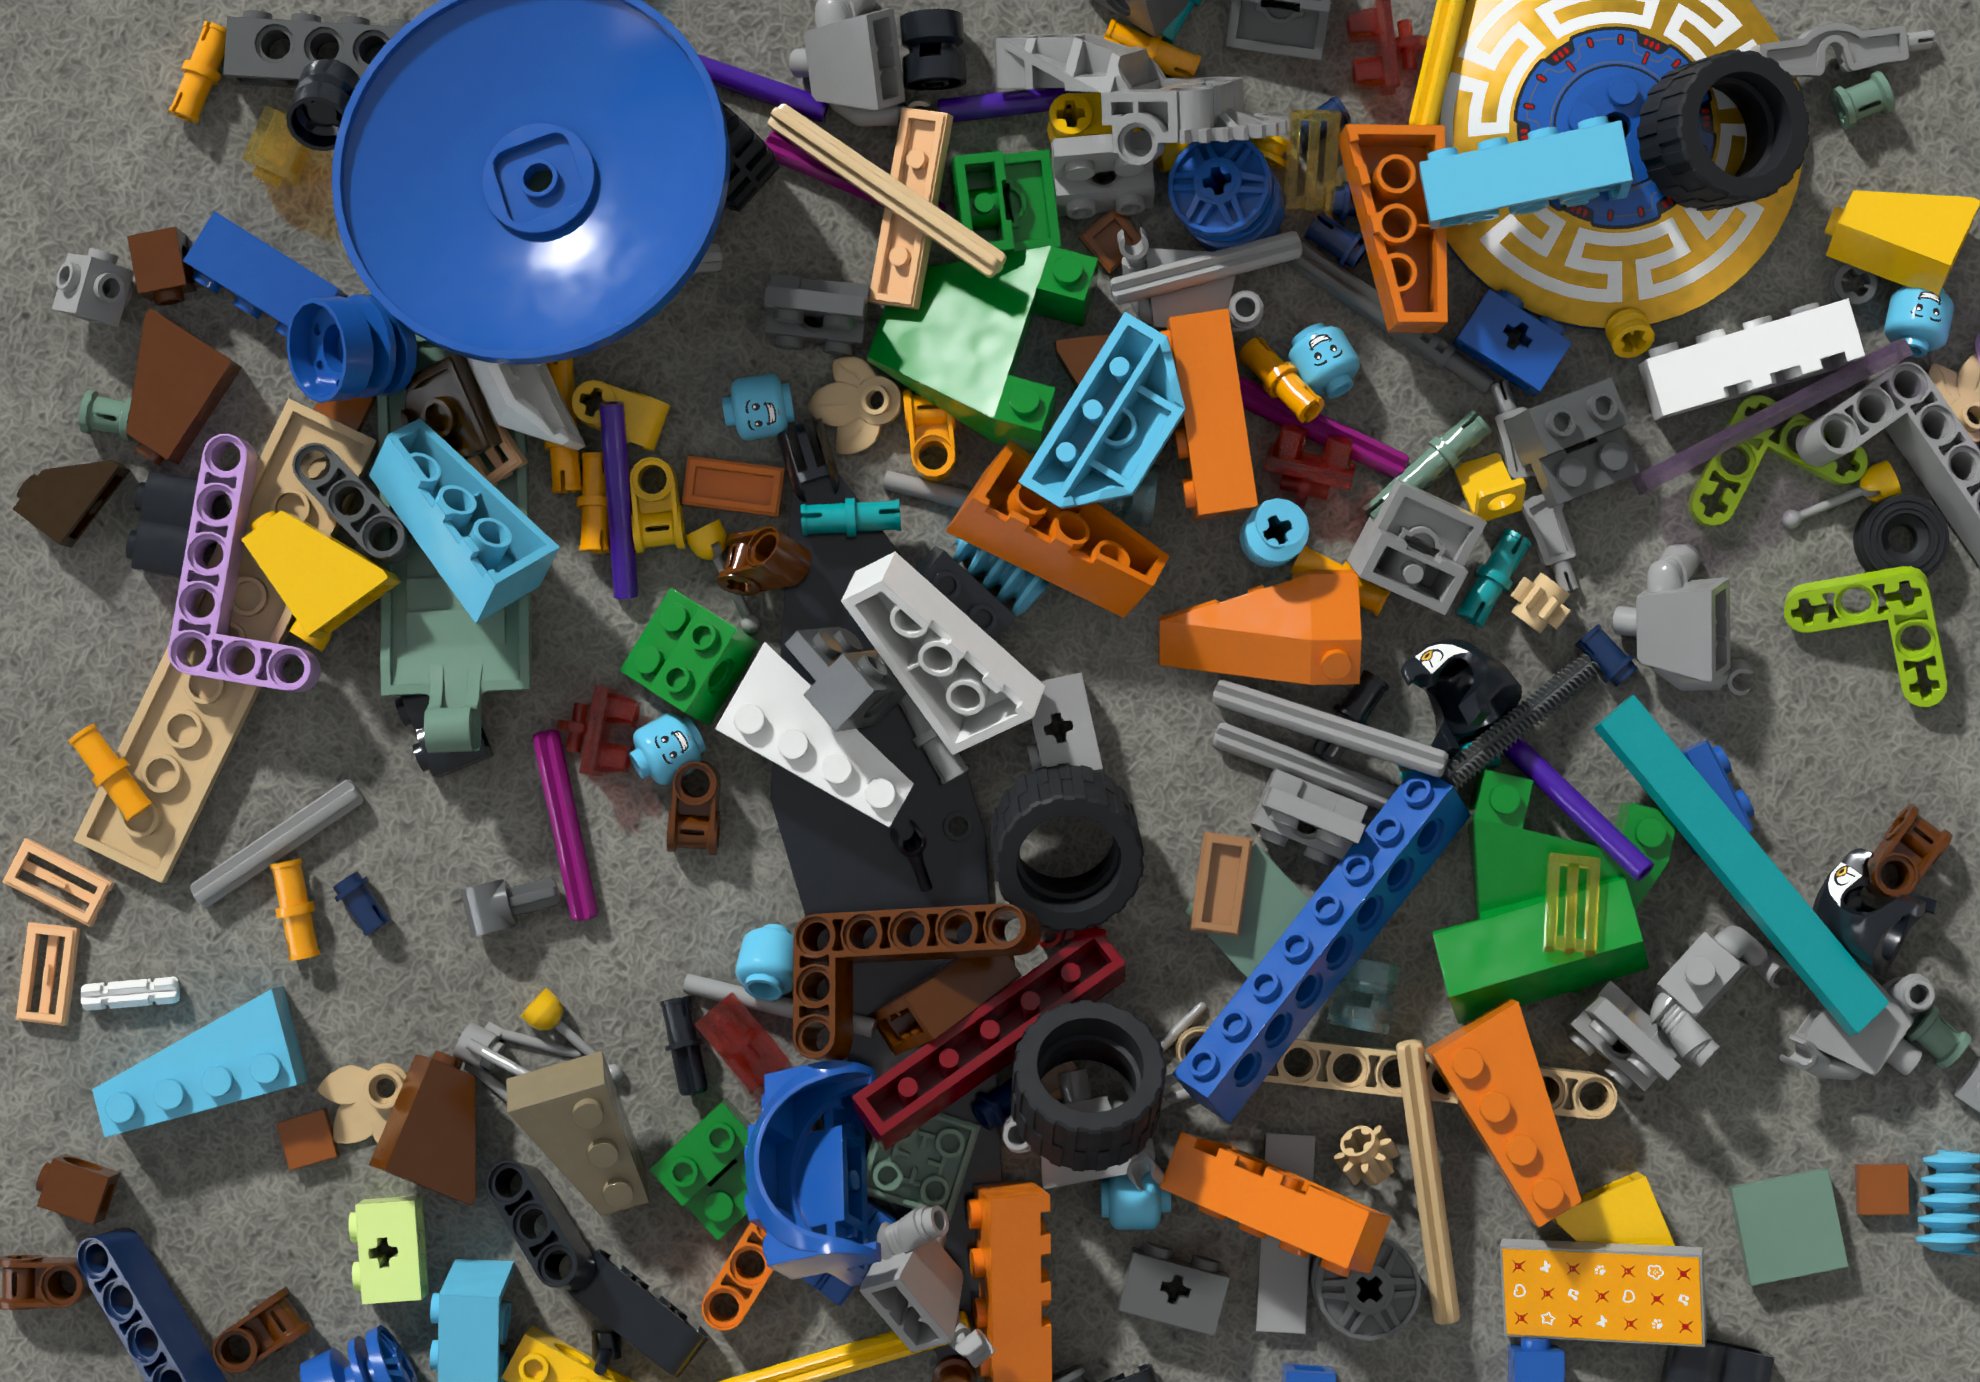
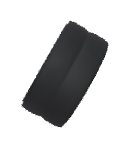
[1853,494,1949,584]

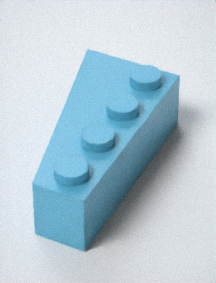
[1419,116,1633,230]
[369,418,560,624]
[92,986,308,1138]
[430,1258,514,1382]

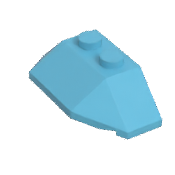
[1018,312,1186,509]

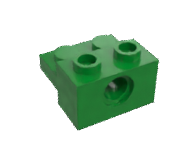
[949,149,1061,261]
[619,588,760,726]
[649,1097,751,1241]

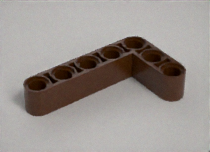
[793,903,1042,1062]

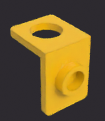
[1454,453,1526,521]

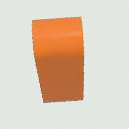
[702,1222,773,1331]

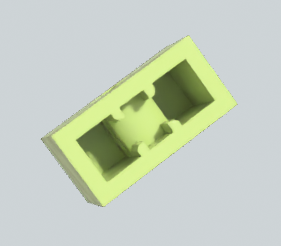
[349,1195,429,1305]

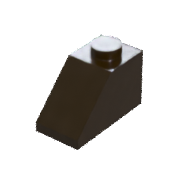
[13,460,131,548]

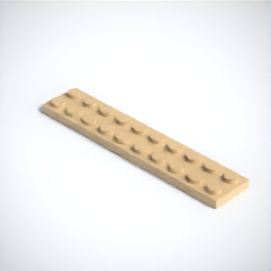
[73,398,379,883]

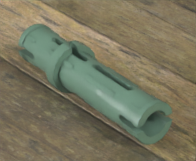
[1361,409,1492,519]

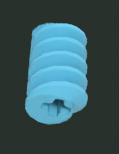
[1239,498,1309,568]
[952,538,1051,617]
[1916,1149,1980,1255]

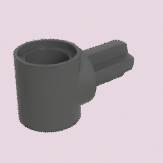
[460,877,560,938]

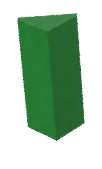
[1432,875,1649,1024]

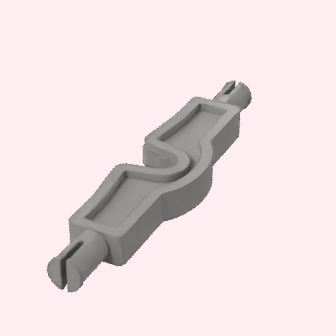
[1751,23,1936,77]
[1489,380,1579,592]

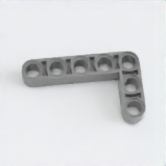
[1796,362,1980,566]

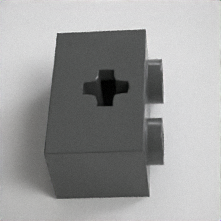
[1117,1242,1230,1336]

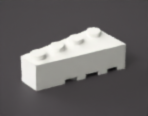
[1638,298,1865,421]
[841,552,1045,755]
[715,642,914,827]

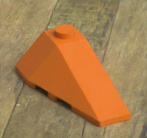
[1159,570,1362,685]

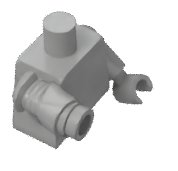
[789,0,931,127]
[1117,227,1263,332]
[1613,544,1753,696]
[1649,925,1794,1069]
[1779,964,1935,1080]
[1002,1068,1164,1191]
[859,1205,995,1367]

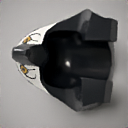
[1401,639,1522,759]
[1812,848,1940,976]

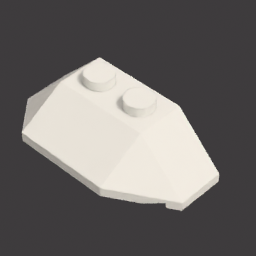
[466,357,586,451]

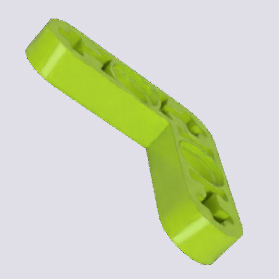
[1688,395,1868,527]
[1784,566,1947,707]

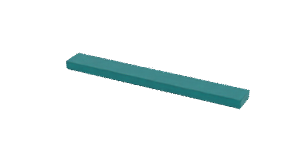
[1594,695,1890,1036]

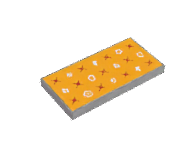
[1500,1238,1707,1347]

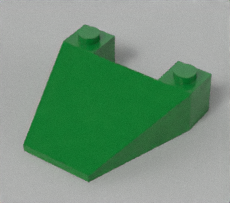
[867,246,1098,454]
[1467,769,1676,994]

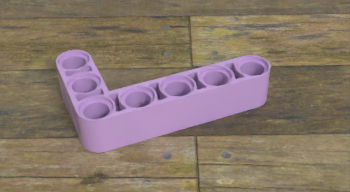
[168,434,321,692]

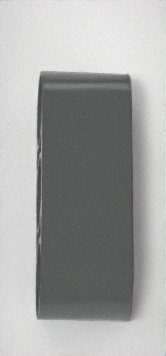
[292,442,413,565]

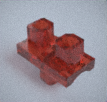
[1346,0,1428,96]
[1263,423,1356,509]
[556,685,641,777]
[694,992,790,1092]

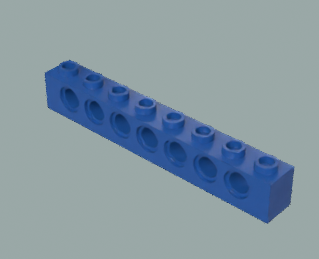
[1172,770,1471,1124]

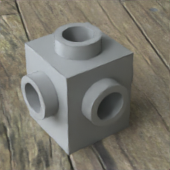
[52,248,134,328]

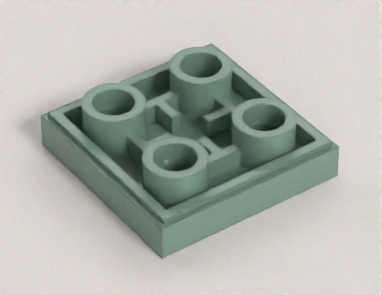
[1183,843,1309,978]
[866,1112,981,1221]
[1728,1167,1849,1286]

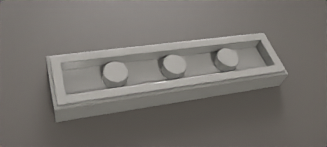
[1255,1132,1316,1334]

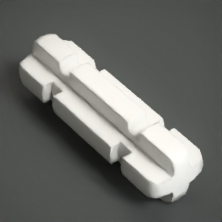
[81,977,180,1011]

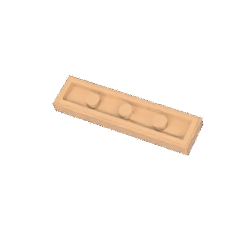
[868,107,954,310]

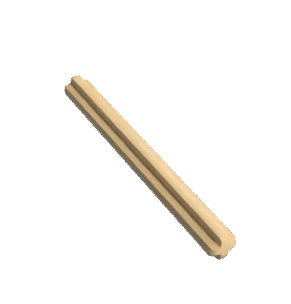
[768,104,1007,278]
[1396,1039,1460,1325]

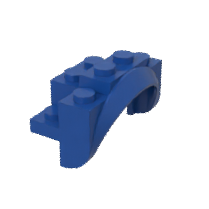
[744,1060,881,1286]

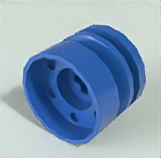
[1168,140,1286,252]
[287,293,417,403]
[300,1325,418,1382]

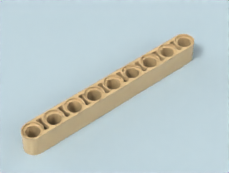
[1176,1026,1618,1119]

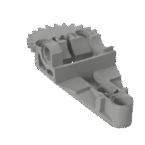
[994,33,1290,166]

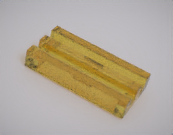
[1284,109,1341,211]
[1543,853,1600,957]

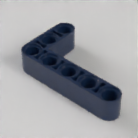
[76,1228,227,1382]

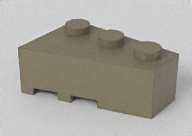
[506,1051,649,1216]

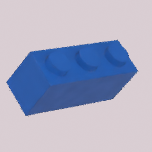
[183,211,348,338]

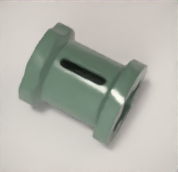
[1830,71,1895,130]
[78,390,134,441]
[1903,1004,1972,1069]

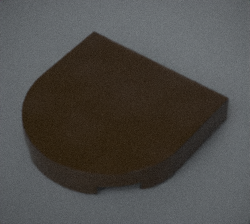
[401,354,503,461]

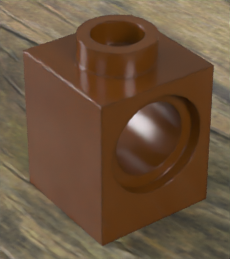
[127,227,197,306]
[36,1154,121,1225]

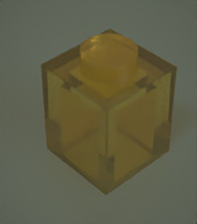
[242,105,312,189]

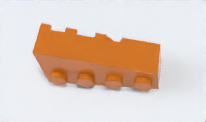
[1337,124,1448,333]
[1159,308,1258,521]
[945,440,1170,618]
[1425,998,1582,1228]
[1159,1132,1392,1277]
[966,1180,1052,1382]

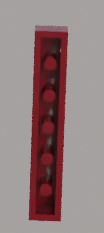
[852,925,1126,1152]

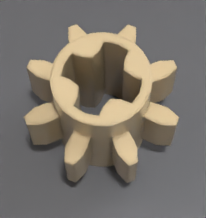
[1510,572,1571,634]
[1334,1125,1400,1187]

